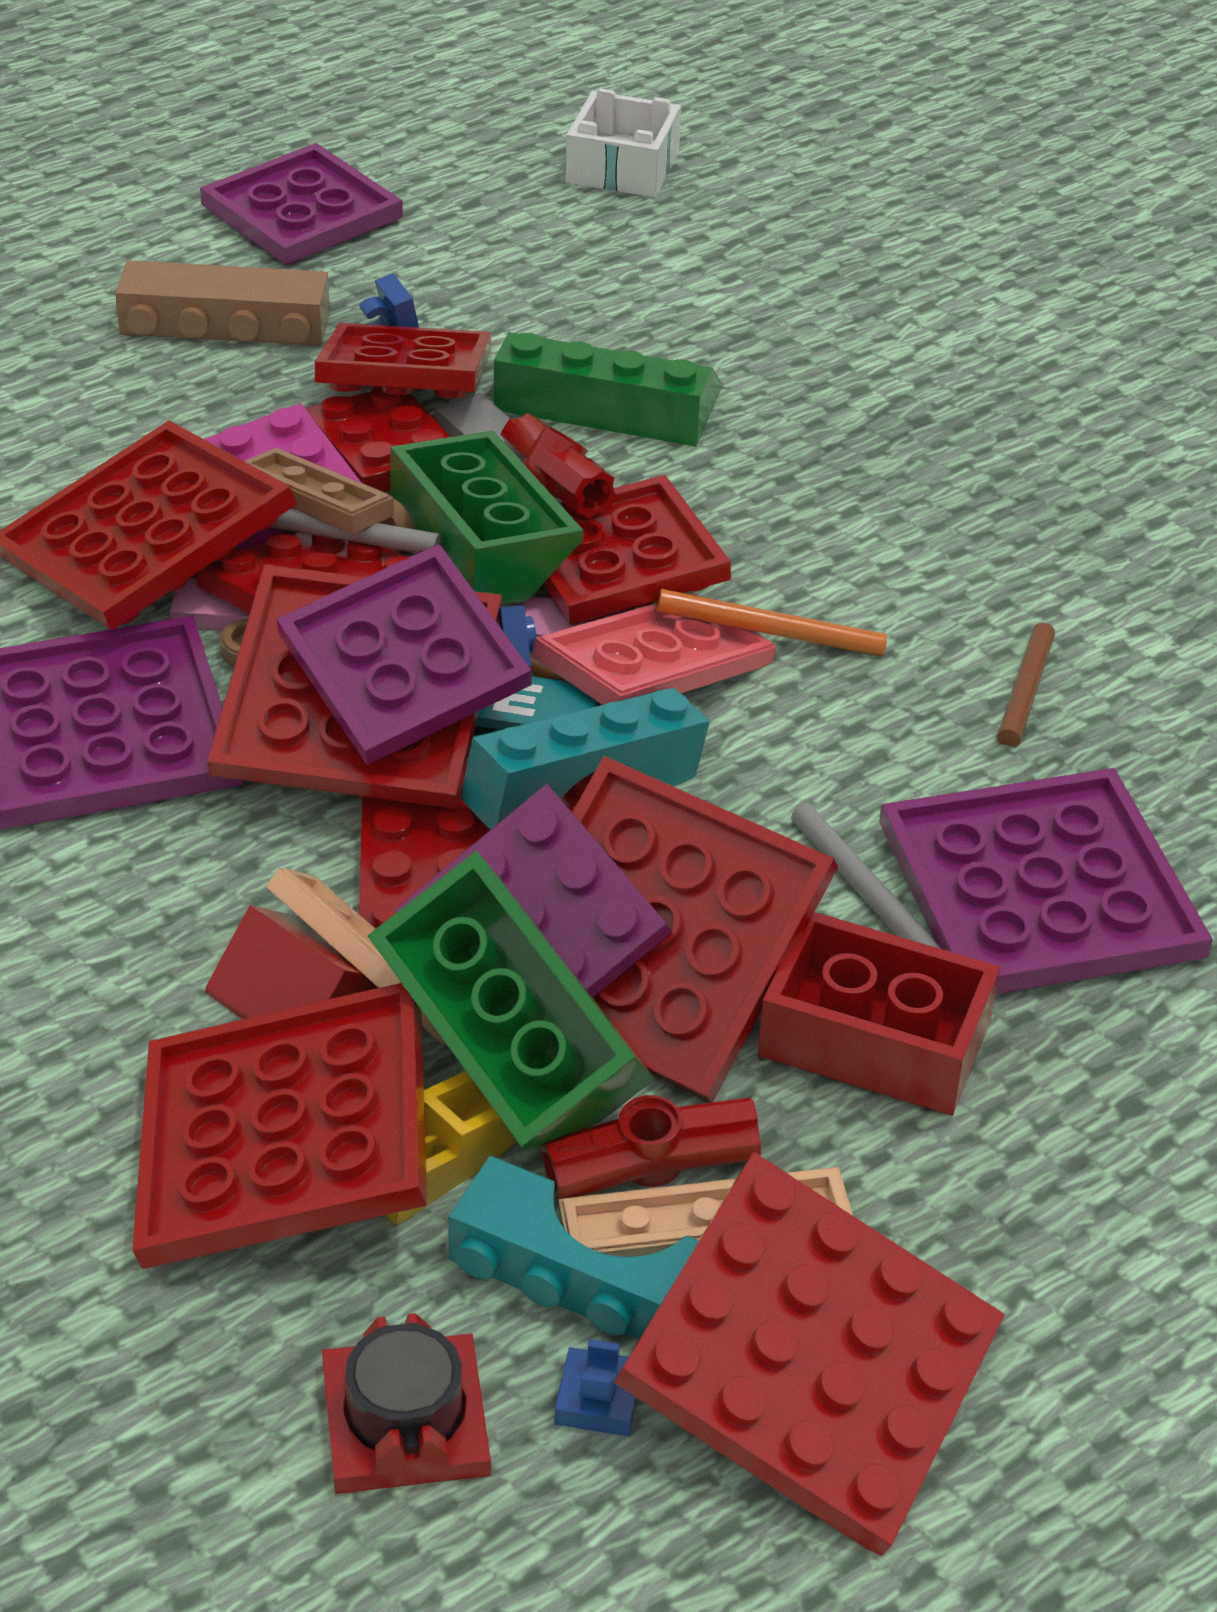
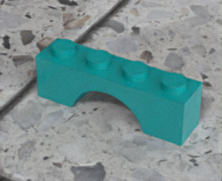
[460,688,710,830]
[448,1155,699,1339]

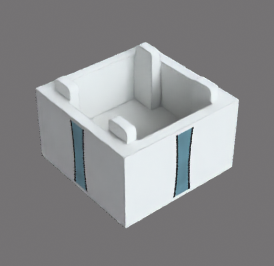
[565,88,681,198]

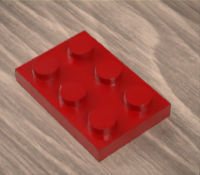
[305,386,450,492]

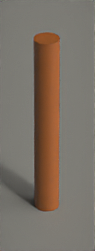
[997,623,1055,747]

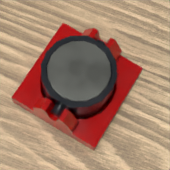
[322,1313,491,1494]

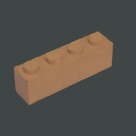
[115,260,330,346]

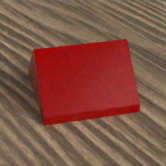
[205,905,378,1019]

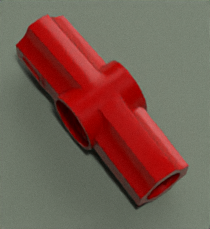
[500,413,617,519]
[540,1095,761,1199]

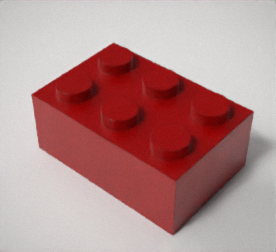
[757,912,1001,1116]

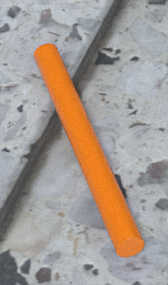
[656,589,887,656]

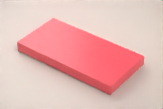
[531,593,777,705]

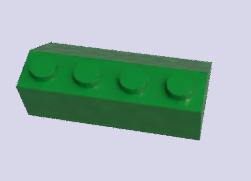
[494,332,721,447]
[390,430,583,606]
[368,850,655,1150]

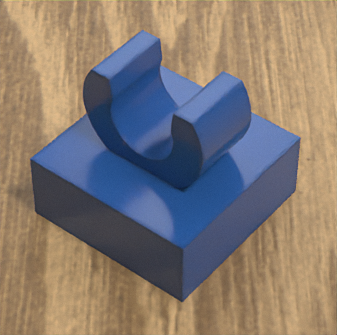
[359,273,419,327]
[554,1339,637,1437]

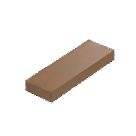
[245,448,394,534]

